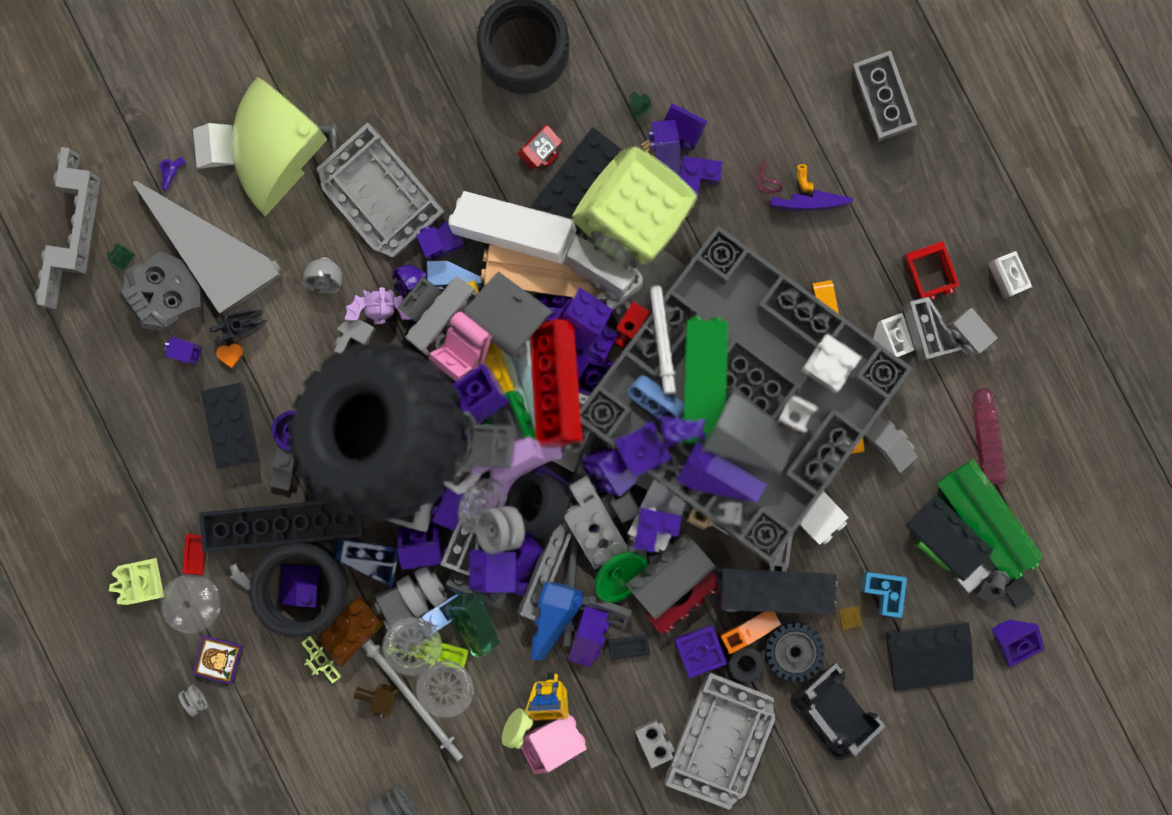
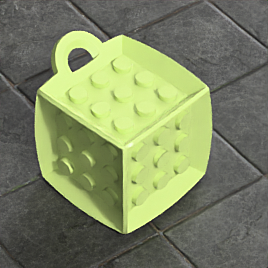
[572,147,697,266]

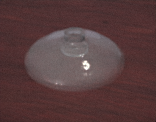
[160,574,220,634]

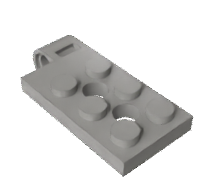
[564,476,627,569]

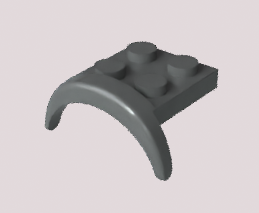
[456,412,516,472]

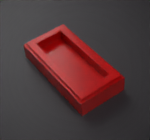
[182,534,205,575]

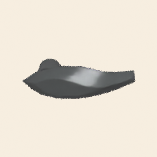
[320,123,338,153]

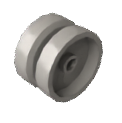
[476,506,524,554]

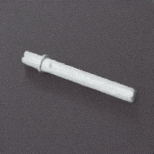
[650,286,676,394]

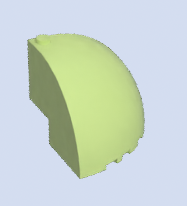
[232,77,327,216]

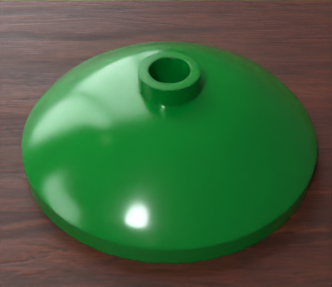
[594,552,648,603]

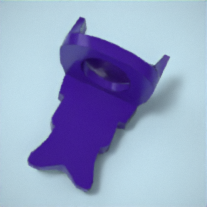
[657,417,706,447]

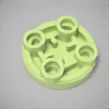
[502,708,532,749]

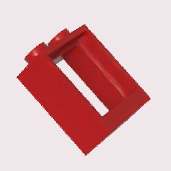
[903,241,959,300]

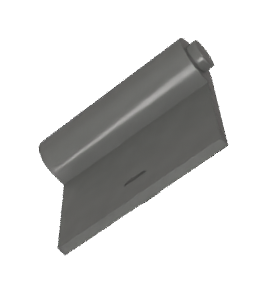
[463,271,552,360]

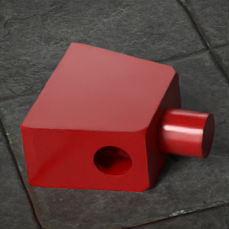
[614,301,651,348]

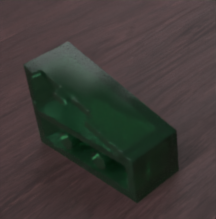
[444,593,500,657]

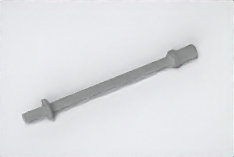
[362,638,463,761]

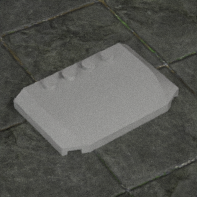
[317,122,445,257]
[664,672,775,809]

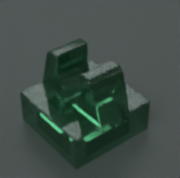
[629,92,652,119]
[107,243,135,270]

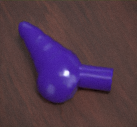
[160,157,186,191]

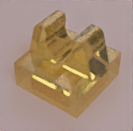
[839,606,863,629]

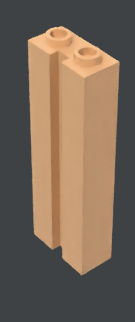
[480,245,603,298]

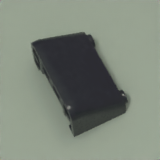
[790,663,886,760]

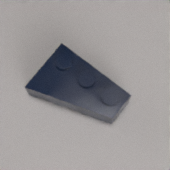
[332,538,398,587]

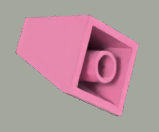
[520,713,587,774]

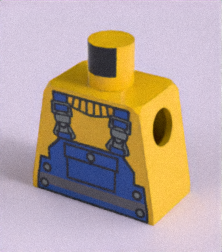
[526,673,569,720]

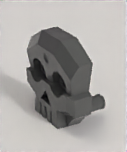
[119,251,201,333]

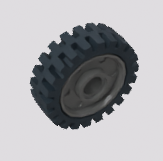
[765,622,825,682]

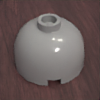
[302,257,342,293]

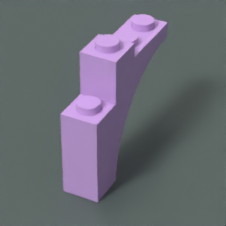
[463,411,545,481]

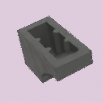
[270,447,297,491]

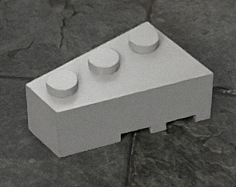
[902,297,963,362]
[439,509,479,576]

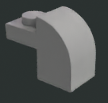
[334,320,376,353]

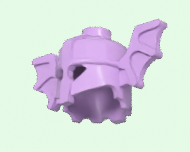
[344,288,412,324]

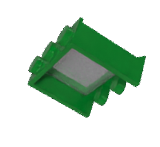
[483,391,536,442]

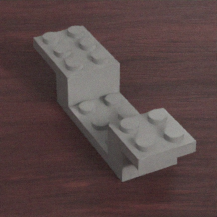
[35,147,101,309]

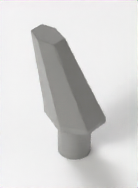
[229,564,250,590]

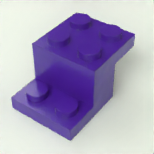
[562,288,618,363]

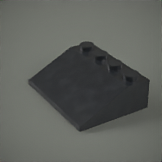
[886,621,974,691]

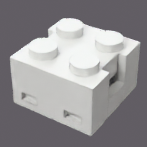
[801,334,861,393]

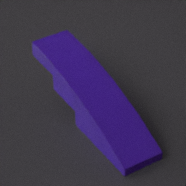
[769,190,853,211]

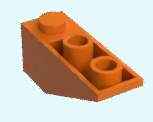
[719,611,781,654]

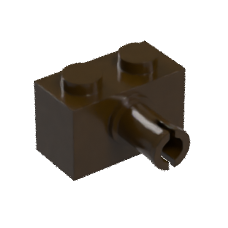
[353,683,399,718]

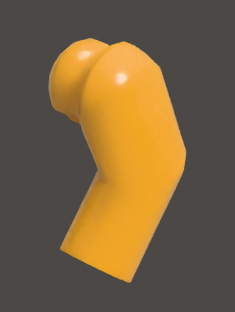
[797,164,814,193]

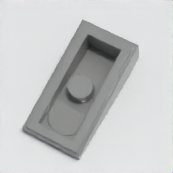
[954,558,996,594]

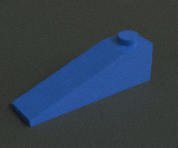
[530,582,584,660]

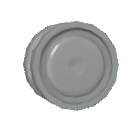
[178,684,208,717]

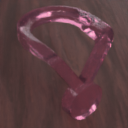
[757,160,783,193]

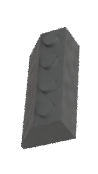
[626,533,716,620]

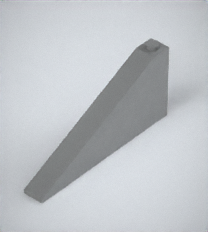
[133,181,282,315]

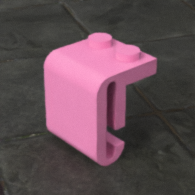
[429,312,491,382]

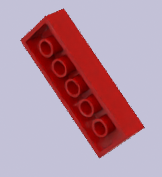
[529,319,582,448]

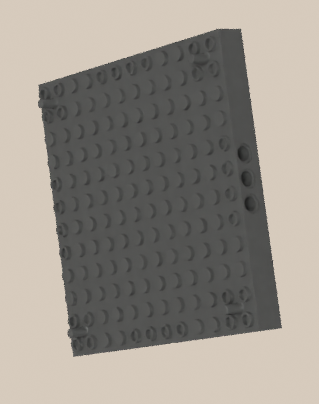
[580,226,913,564]

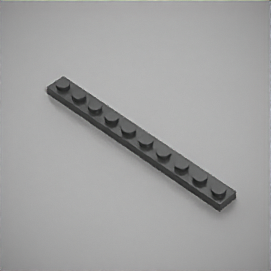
[517,432,608,621]

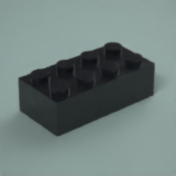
[201,383,260,469]

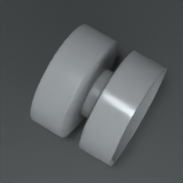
[396,566,447,618]

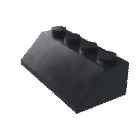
[905,494,993,582]

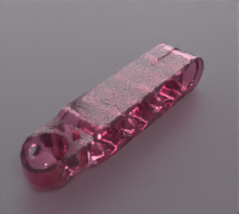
[972,388,1006,485]

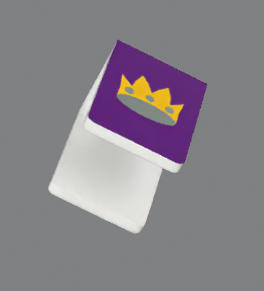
[777,396,817,435]

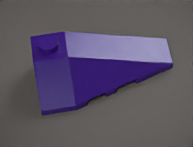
[676,443,767,503]

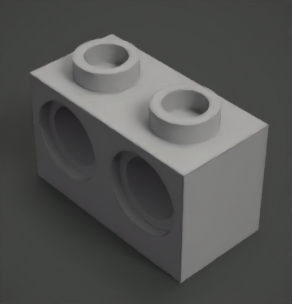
[635,719,675,768]

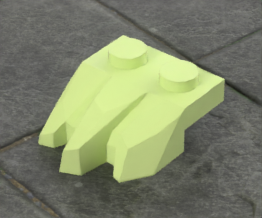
[109,558,164,605]

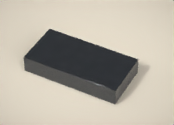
[608,634,650,659]

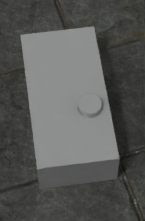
[853,50,917,142]

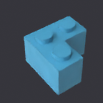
[861,571,907,618]

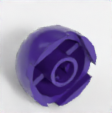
[391,265,428,299]

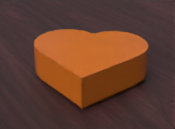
[216,344,243,368]

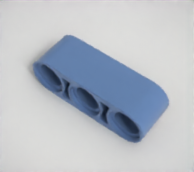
[628,376,683,422]

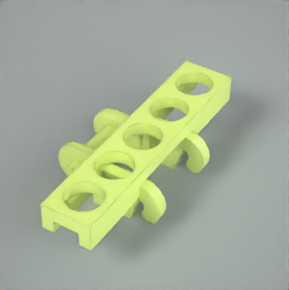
[301,636,342,684]

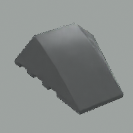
[701,385,796,474]

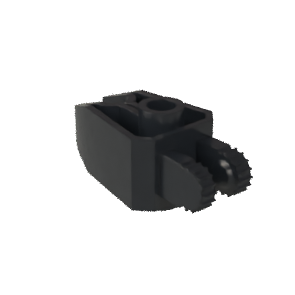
[209,310,267,344]

